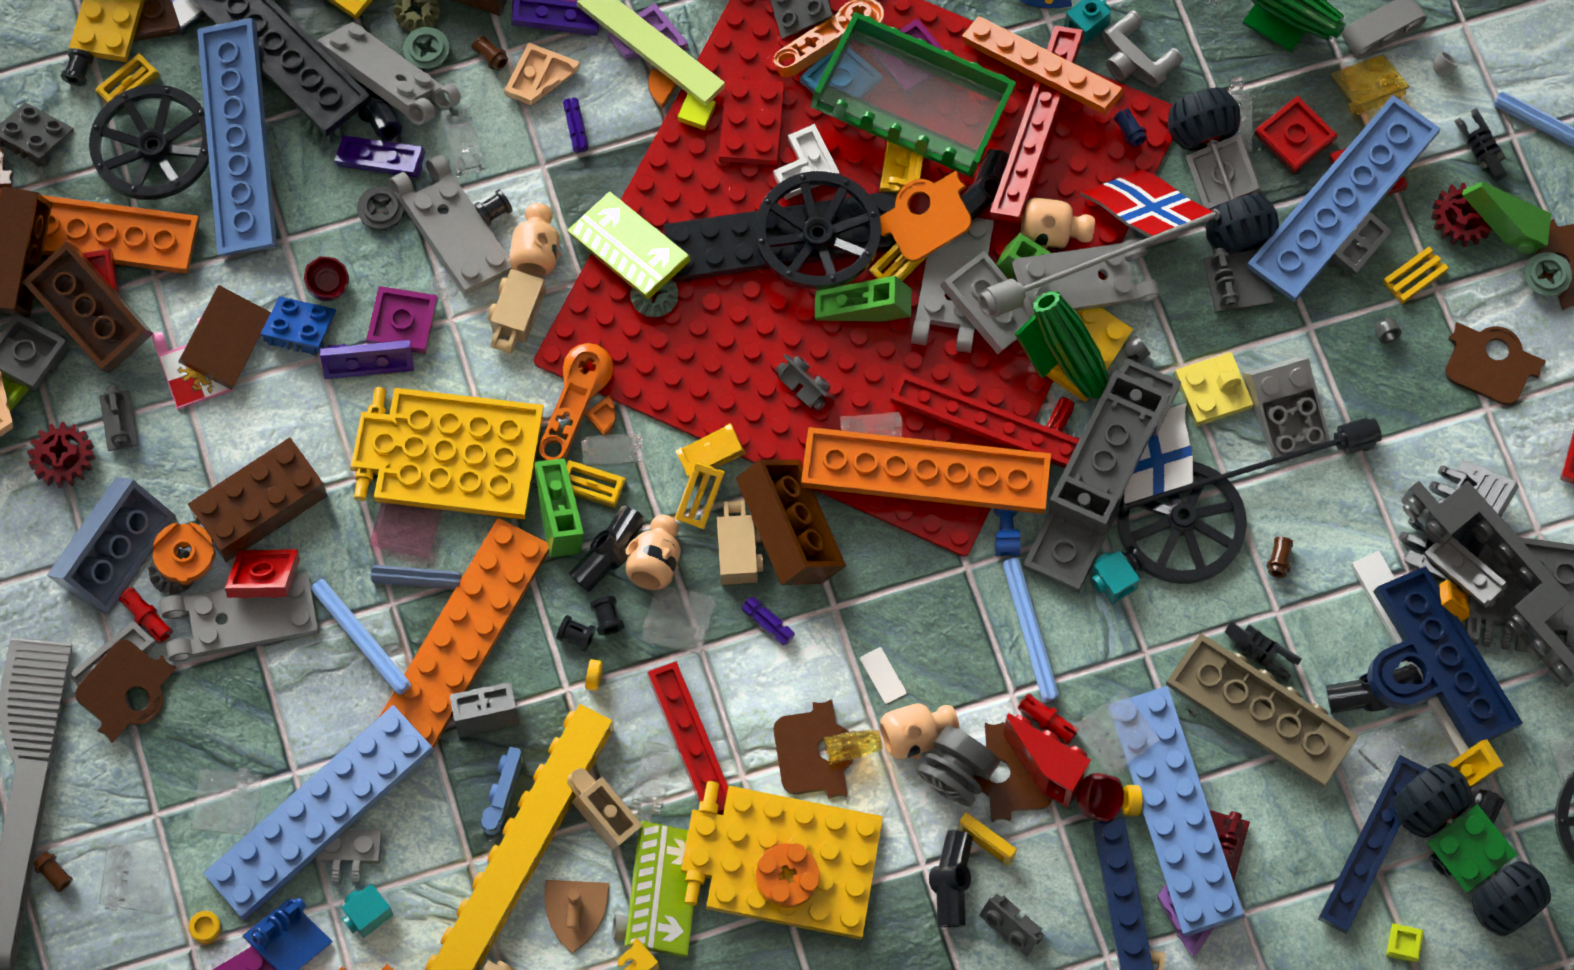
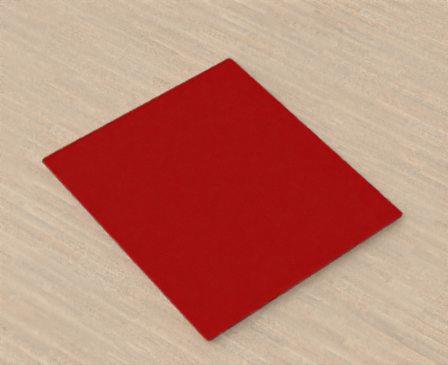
[534,0,1173,557]

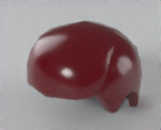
[303,256,349,301]
[1077,773,1124,822]

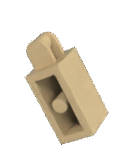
[488,269,546,354]
[717,500,763,585]
[567,768,643,850]

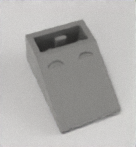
[1243,356,1330,459]

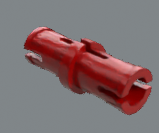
[119,587,173,644]
[1017,693,1079,745]

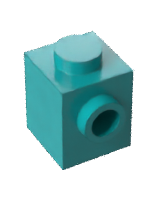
[1064,0,1111,46]
[1091,550,1140,604]
[341,883,394,938]

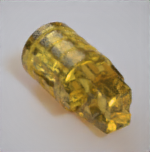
[824,729,883,765]

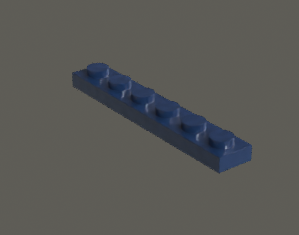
[1318,755,1428,934]
[1093,818,1154,970]

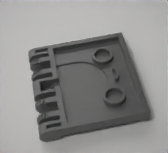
[1465,537,1574,653]

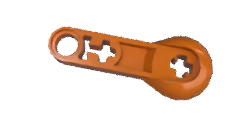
[774,0,884,77]
[539,343,614,461]

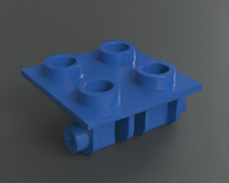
[260,296,336,356]
[242,898,333,970]

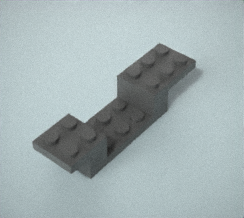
[1023,358,1181,593]
[1401,480,1574,688]

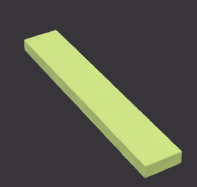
[577,0,725,107]

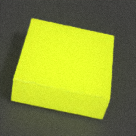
[678,94,716,130]
[1386,923,1424,963]

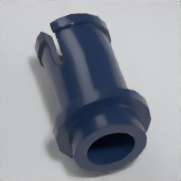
[1114,108,1147,147]

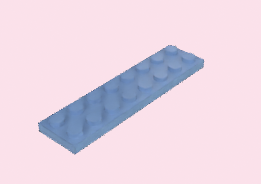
[197,18,277,257]
[1247,95,1440,303]
[1108,686,1245,937]
[203,705,435,920]

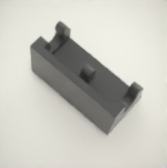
[1327,212,1392,277]
[450,682,520,738]

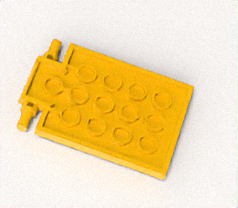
[350,387,544,520]
[681,781,883,940]

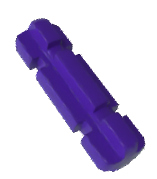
[563,97,589,153]
[741,597,795,646]

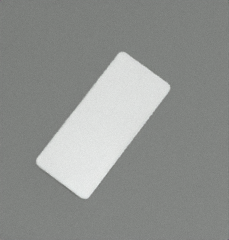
[860,647,906,704]

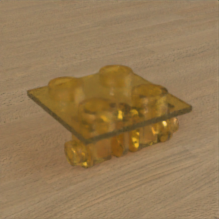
[1331,54,1410,115]

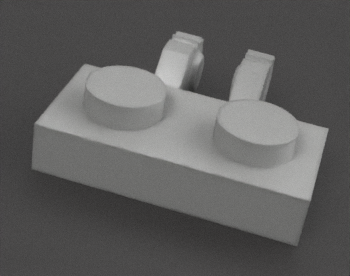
[316,830,382,886]

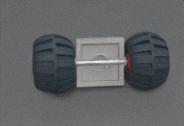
[1168,87,1279,255]

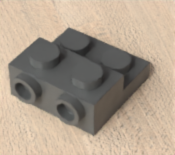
[0,313,69,392]

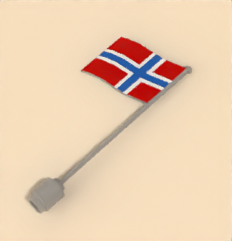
[978,169,1221,317]

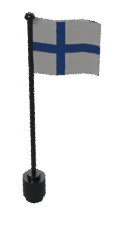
[1119,403,1382,513]

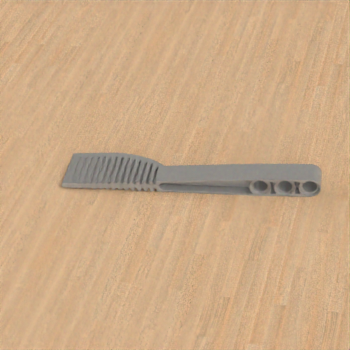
[0,638,73,970]

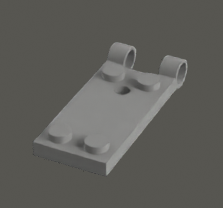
[316,22,461,125]
[388,155,512,296]
[911,218,994,353]
[1012,238,1160,319]
[159,573,319,662]

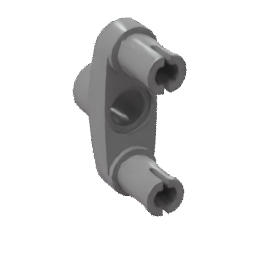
[1102,10,1183,87]

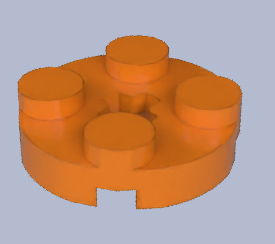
[153,522,216,585]
[755,843,819,908]

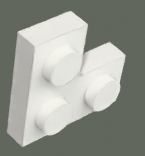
[773,124,839,200]

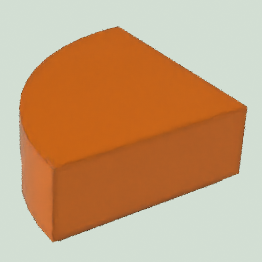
[648,69,678,109]
[585,395,616,438]

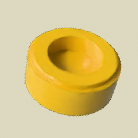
[585,659,603,691]
[1121,785,1143,817]
[188,911,222,944]

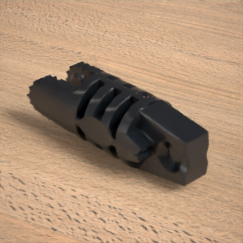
[1454,108,1507,181]
[1224,622,1302,682]

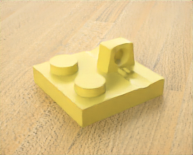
[1174,352,1253,427]

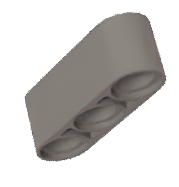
[1341,0,1427,59]

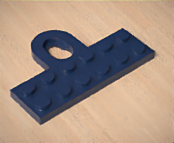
[1367,566,1523,749]

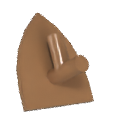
[545,880,609,954]

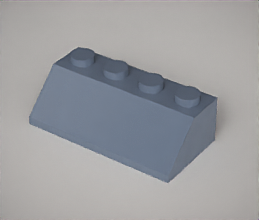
[47,476,176,614]

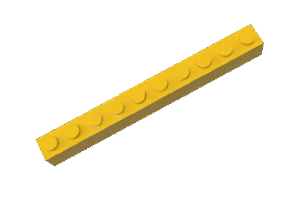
[425,704,614,970]

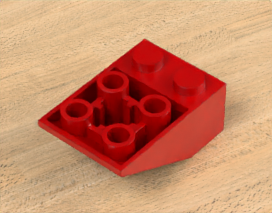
[1003,713,1091,808]

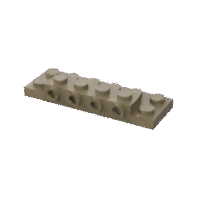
[1166,633,1359,788]

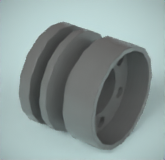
[916,726,1000,807]

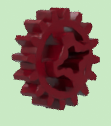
[1431,183,1493,247]
[27,422,96,488]

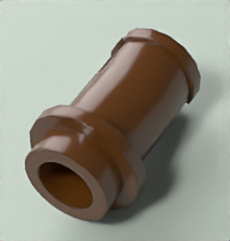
[472,35,508,70]
[1266,536,1293,578]
[33,851,73,892]

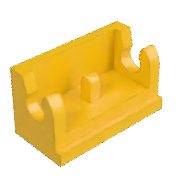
[879,141,923,193]
[676,423,746,478]
[618,938,659,970]

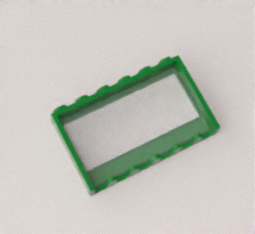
[810,12,1016,178]

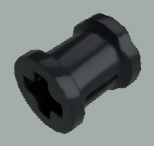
[60,48,94,86]
[474,189,513,226]
[590,596,624,636]
[556,615,596,652]

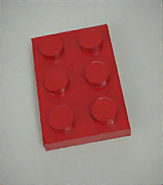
[719,77,785,166]

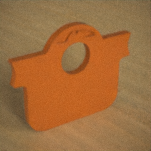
[880,171,972,261]

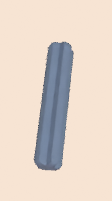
[370,565,462,590]

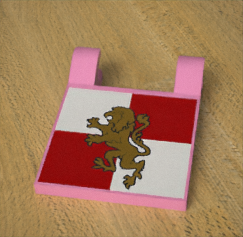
[151,317,234,410]

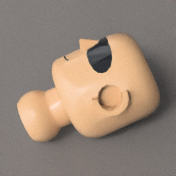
[1021,197,1095,249]
[509,203,561,278]
[625,515,681,591]
[880,703,959,760]

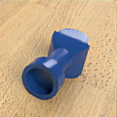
[994,509,1020,556]

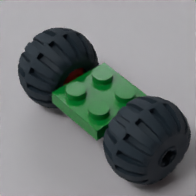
[1394,763,1551,937]

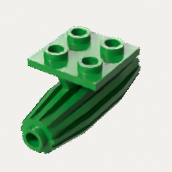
[1242,0,1346,53]
[1014,291,1110,398]

